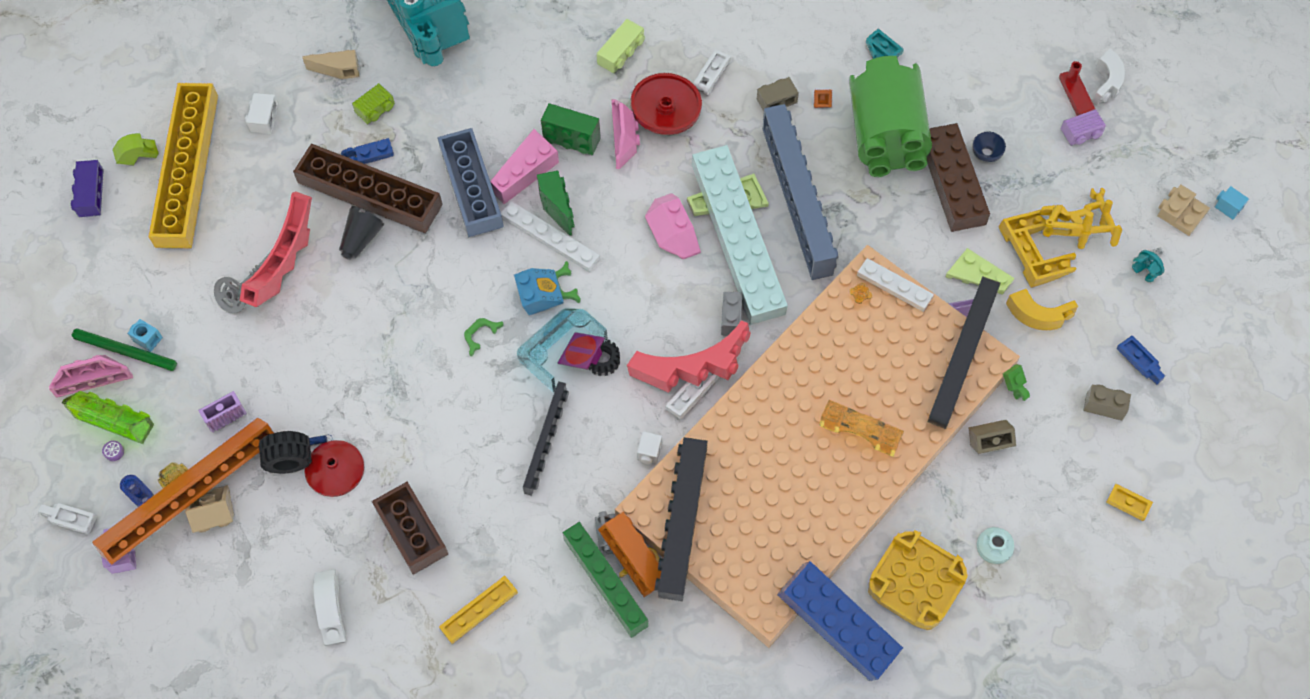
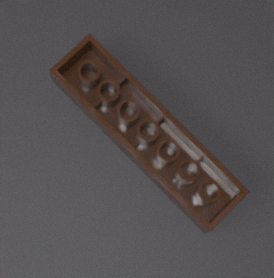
[293,143,443,234]

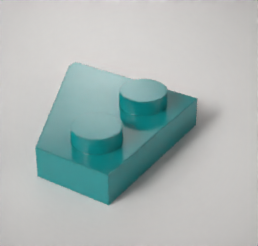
[866,28,904,59]

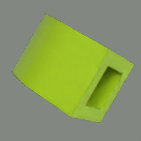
[112,133,159,165]

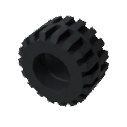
[259,431,312,474]

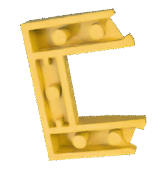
[998,210,1076,288]

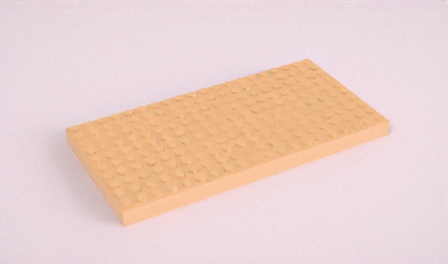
[615,245,1020,648]

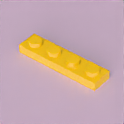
[439,575,518,644]

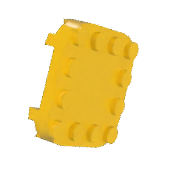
[868,530,968,630]

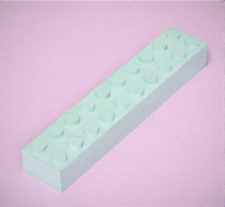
[692,145,788,325]

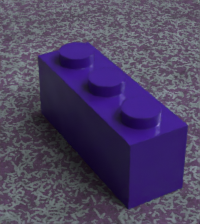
[71,160,104,217]

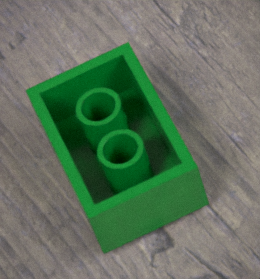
[541,103,601,155]

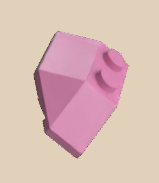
[611,99,640,169]
[645,193,701,259]
[49,355,133,398]

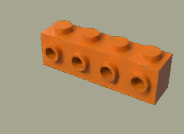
[598,512,661,598]

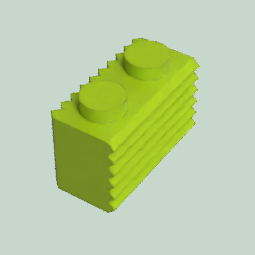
[352,83,395,124]

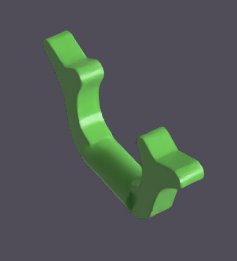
[555,261,581,303]
[464,318,504,356]

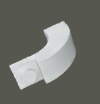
[314,569,346,645]

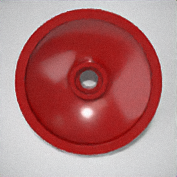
[305,440,365,497]

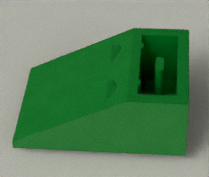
[537,170,575,236]

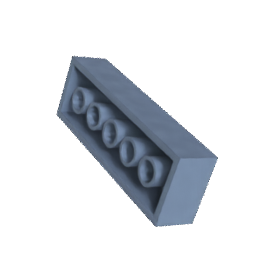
[437,128,504,237]

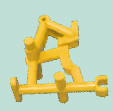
[1040,188,1122,249]

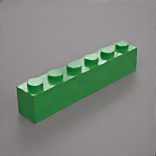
[563,521,648,638]

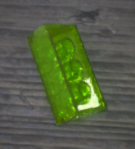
[62,391,154,444]

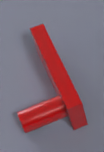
[1059,61,1095,116]

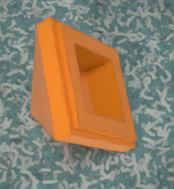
[814,89,832,108]

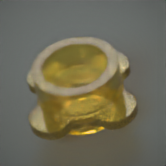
[849,283,872,304]

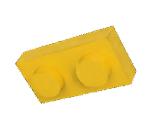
[1106,484,1153,521]

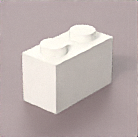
[245,93,278,134]

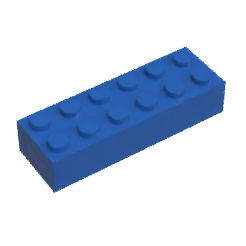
[777,561,903,681]

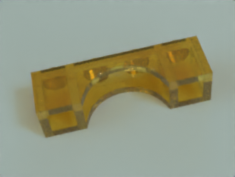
[819,400,904,457]

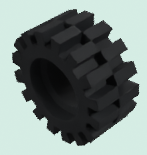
[588,339,620,376]

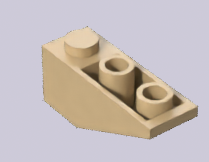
[303,50,359,79]

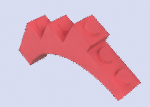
[240,191,312,307]
[627,320,751,393]

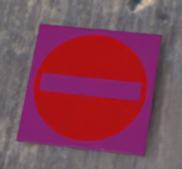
[557,332,605,370]

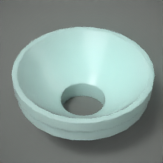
[977,527,1014,564]

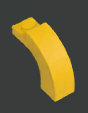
[1006,289,1078,330]

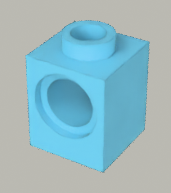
[127,319,163,352]

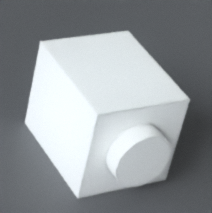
[637,432,662,465]

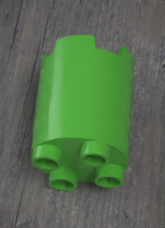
[849,56,932,177]

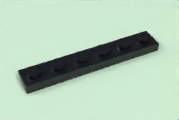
[523,381,569,496]

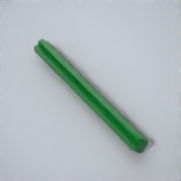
[71,328,177,371]

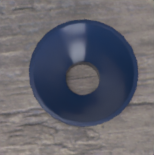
[972,131,1006,162]

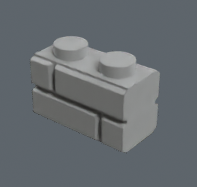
[721,292,742,336]

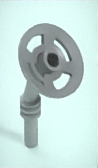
[214,251,271,313]

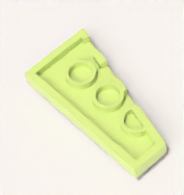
[687,174,769,216]

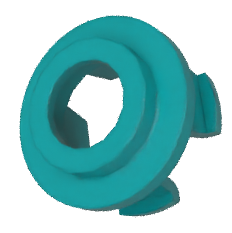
[1132,250,1165,282]

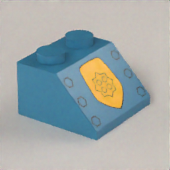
[514,268,564,316]

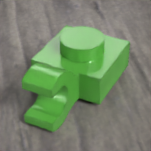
[1003,364,1030,401]

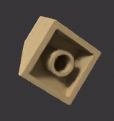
[185,485,234,533]

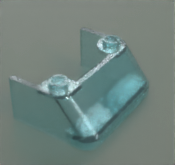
[517,308,608,392]

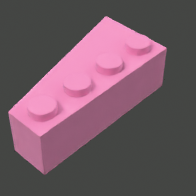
[490,129,559,204]

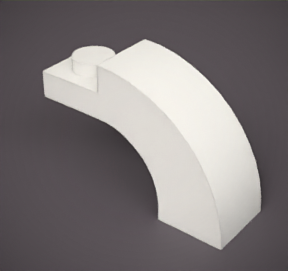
[1092,49,1125,106]

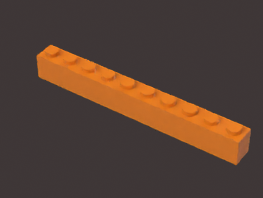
[92,418,274,565]

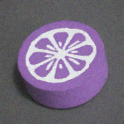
[102,441,124,461]

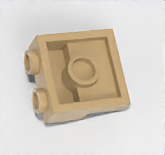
[1158,185,1210,236]

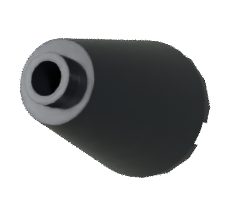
[339,206,384,260]

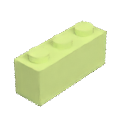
[596,19,645,73]

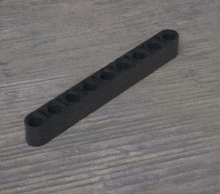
[927,276,1001,429]

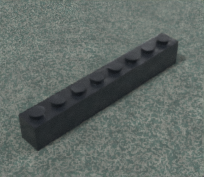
[655,437,708,602]

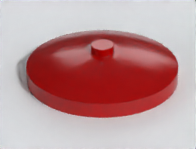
[631,73,702,135]

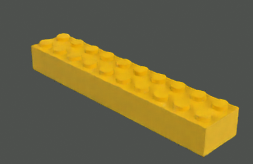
[148,83,218,248]

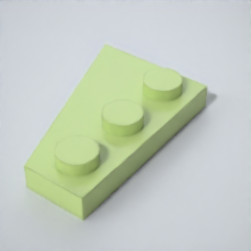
[945,248,1014,295]

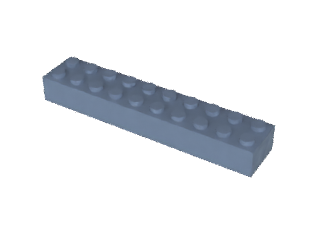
[762,104,838,280]

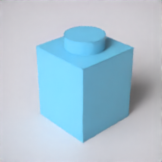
[1215,186,1249,220]

